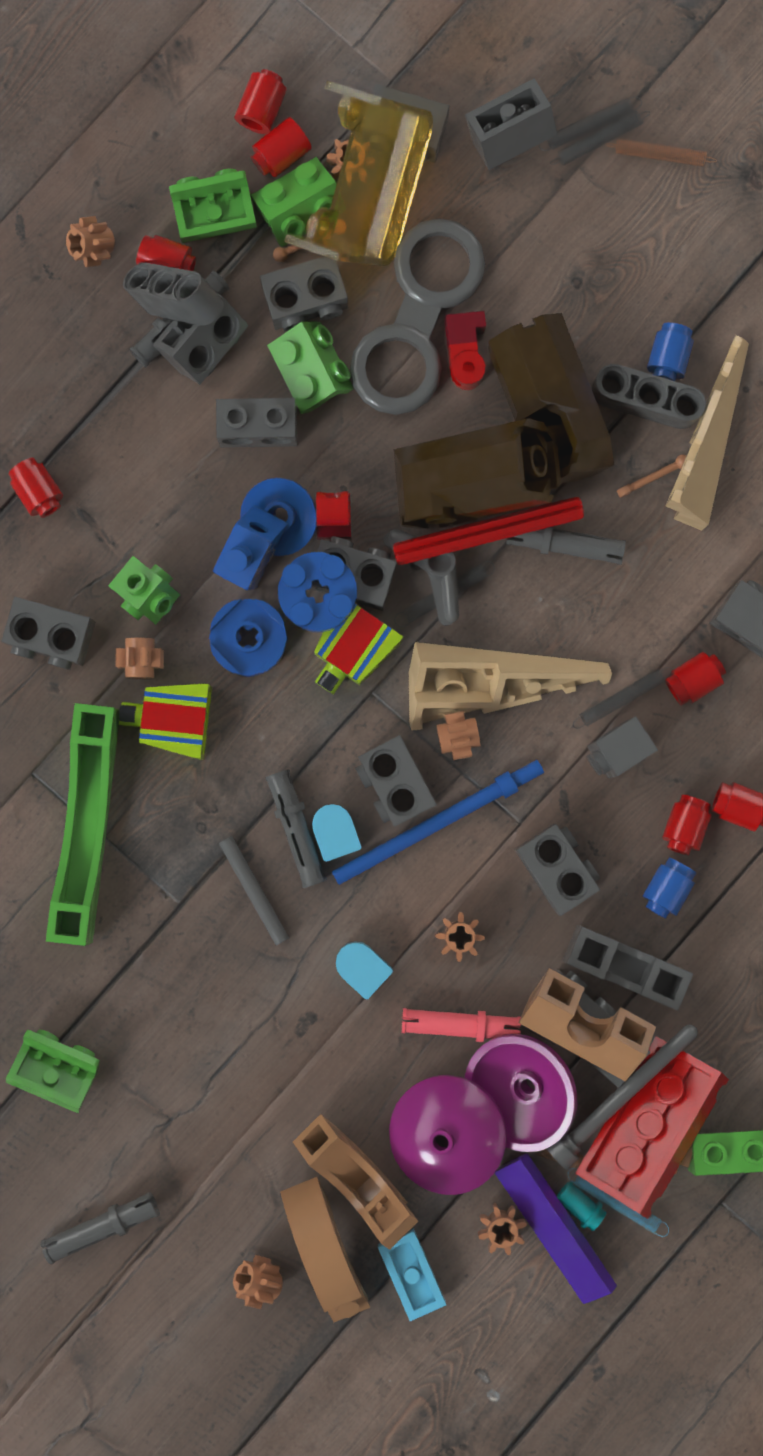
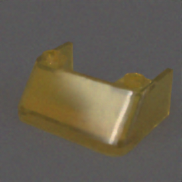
[284,80,433,266]

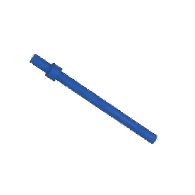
[332,760,544,885]

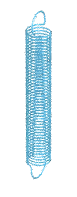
[568,1168,669,1237]

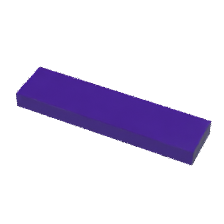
[495,1153,617,1304]

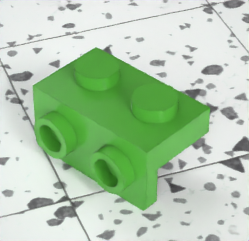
[250,157,346,247]
[169,169,257,243]
[267,322,354,414]
[6,1030,100,1113]

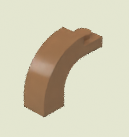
[293,1114,418,1250]
[280,1177,370,1322]

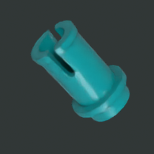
[557,1181,607,1231]

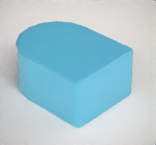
[312,804,362,861]
[336,941,393,999]

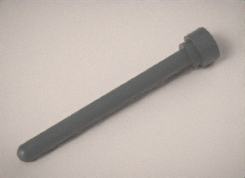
[547,1024,698,1170]

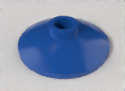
[240,478,317,556]

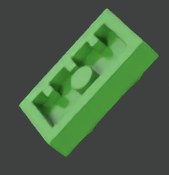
[688,1130,763,1176]

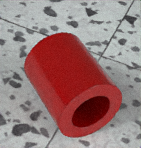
[234,69,287,134]
[251,117,312,178]

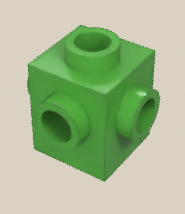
[108,556,180,625]

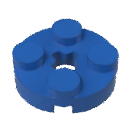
[278,552,357,632]
[209,599,288,677]

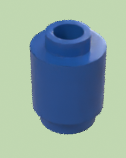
[647,322,694,381]
[642,857,696,919]

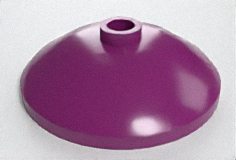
[465,1034,577,1152]
[389,1075,507,1195]

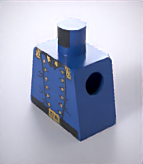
[213,505,289,591]

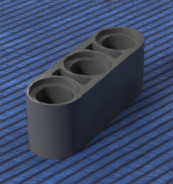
[123,263,224,326]
[592,364,706,429]

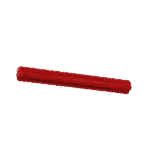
[393,497,584,565]

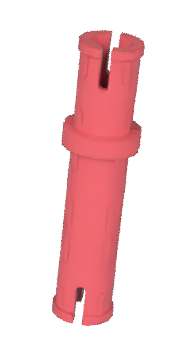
[401,1008,521,1042]

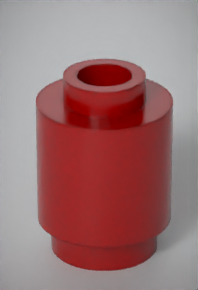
[136,235,196,271]
[8,457,63,518]
[665,651,726,706]
[711,782,763,832]
[662,795,712,856]

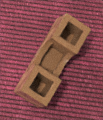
[519,968,656,1082]

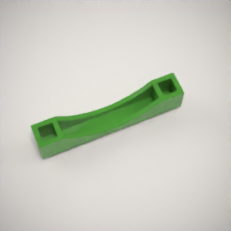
[46,703,120,946]

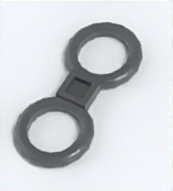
[350,218,486,415]

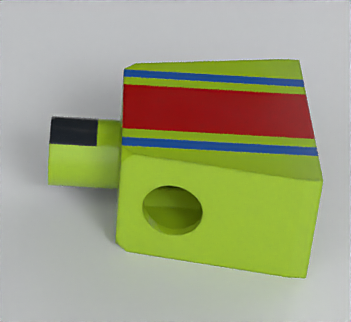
[314,604,403,695]
[119,684,212,760]

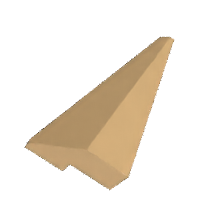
[665,335,749,531]
[409,642,612,730]

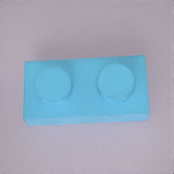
[378,1228,446,1321]

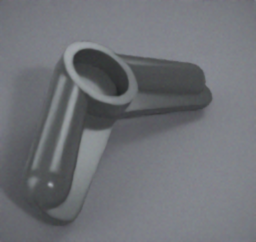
[383,529,459,626]

